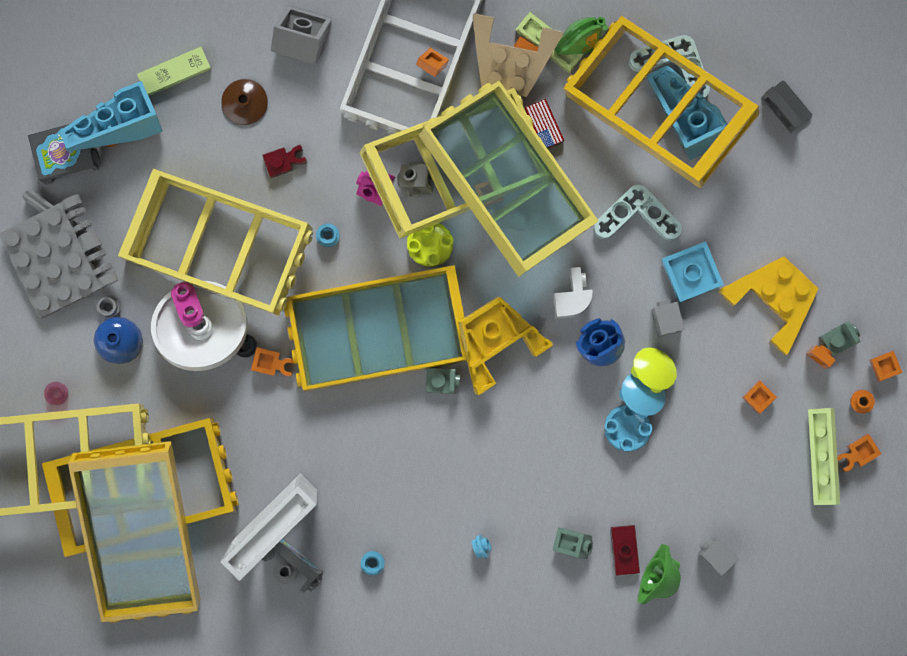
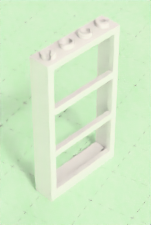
[340,0,483,144]
[221,473,317,581]

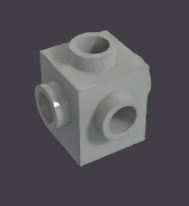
[397,161,434,197]

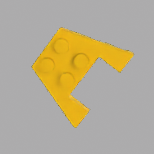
[718,256,819,355]
[458,297,553,395]

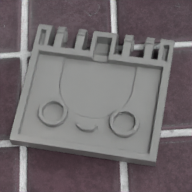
[0,194,119,319]

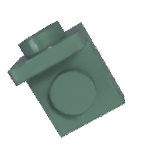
[819,321,861,357]
[426,368,460,394]
[552,527,593,559]

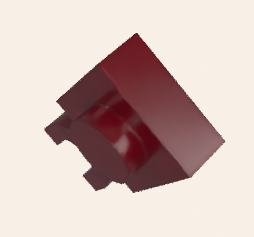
[262,144,307,178]

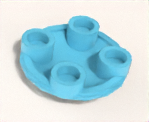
[619,373,666,418]
[604,405,652,452]

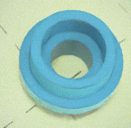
[316,224,340,247]
[472,535,492,558]
[361,551,385,575]

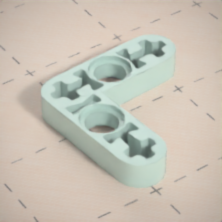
[629,35,710,98]
[593,185,682,241]

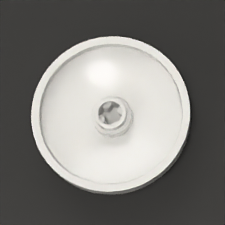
[151,281,248,371]

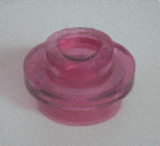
[44,382,68,405]

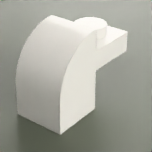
[553,267,593,319]

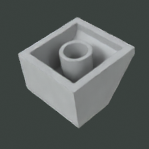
[271,6,331,64]

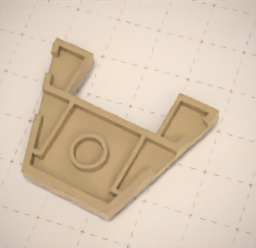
[473,13,563,97]

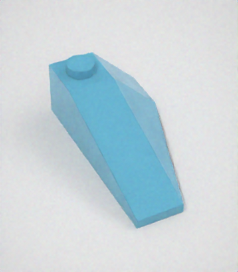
[647,65,728,161]
[59,81,163,152]

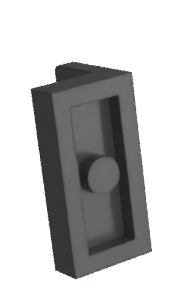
[761,81,812,133]

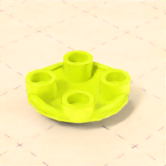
[407,223,454,267]
[631,347,677,393]

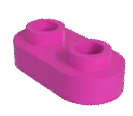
[171,282,204,327]

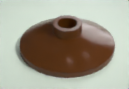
[221,79,268,125]

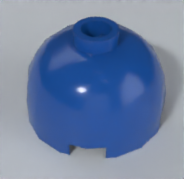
[93,317,143,364]
[576,318,626,367]

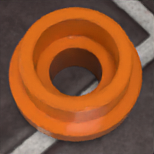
[850,390,875,414]

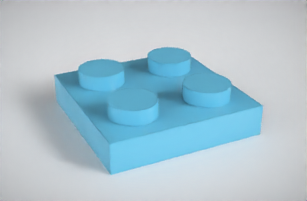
[661,241,724,303]

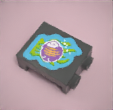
[28,124,100,184]
[262,538,323,593]

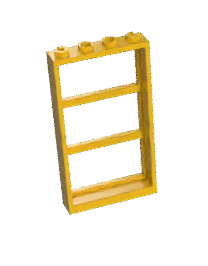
[564,15,759,189]
[42,418,239,557]

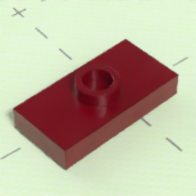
[610,525,640,576]

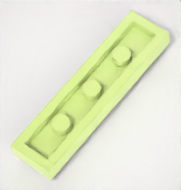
[808,408,840,505]

